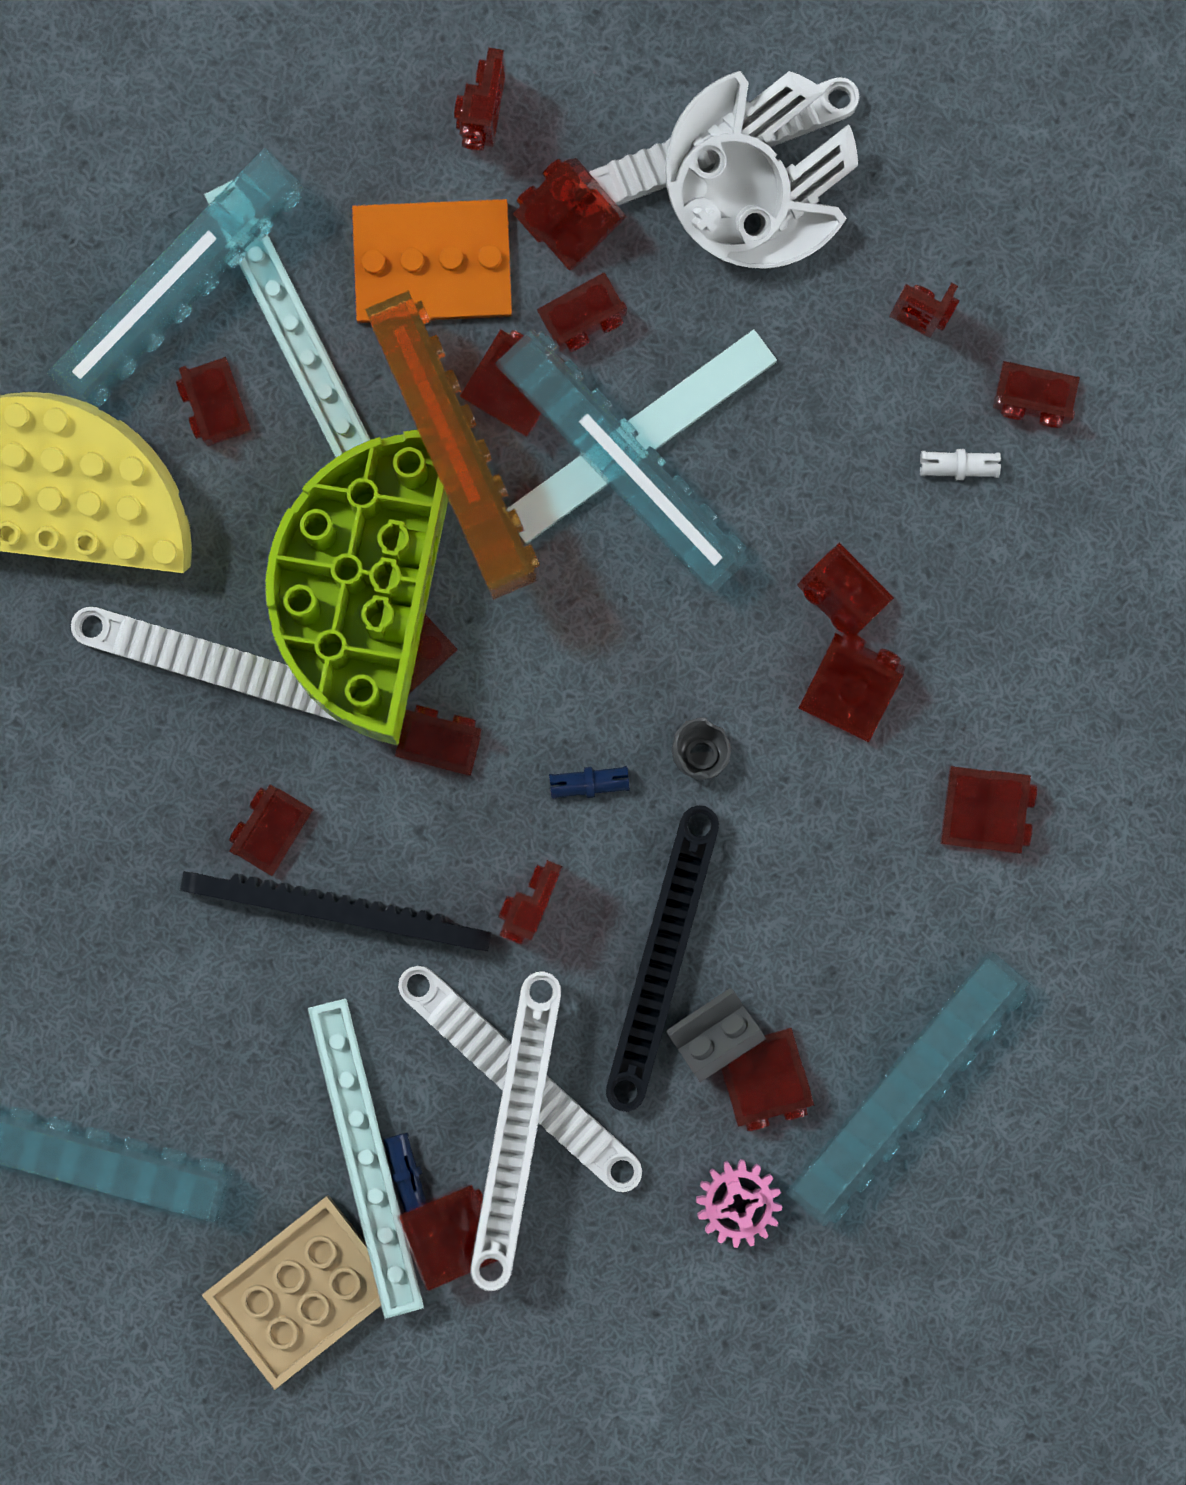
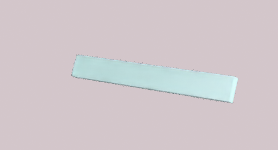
[204,177,370,457]
[503,329,777,544]
[308,999,424,1319]

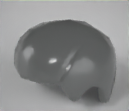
[671,717,732,781]

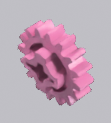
[696,1159,782,1248]

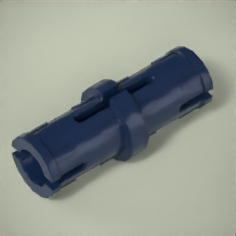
[549,766,630,799]
[383,1132,429,1216]

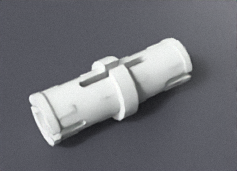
[920,449,1001,480]

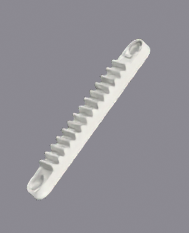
[567,77,859,216]
[71,607,338,722]
[398,966,642,1192]
[471,972,561,1291]

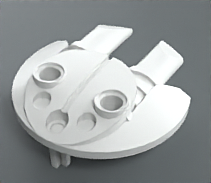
[665,71,858,268]

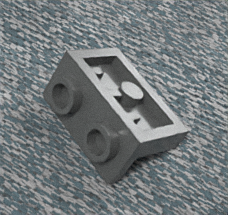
[667,988,766,1082]

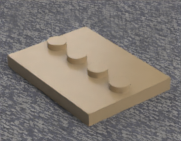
[202,1195,381,1390]

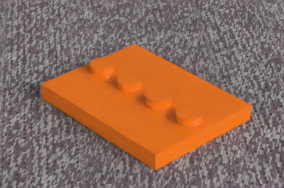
[352,199,512,323]

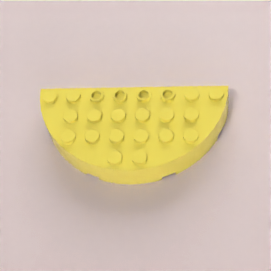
[0,392,192,573]

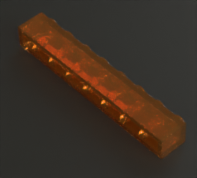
[365,290,540,600]

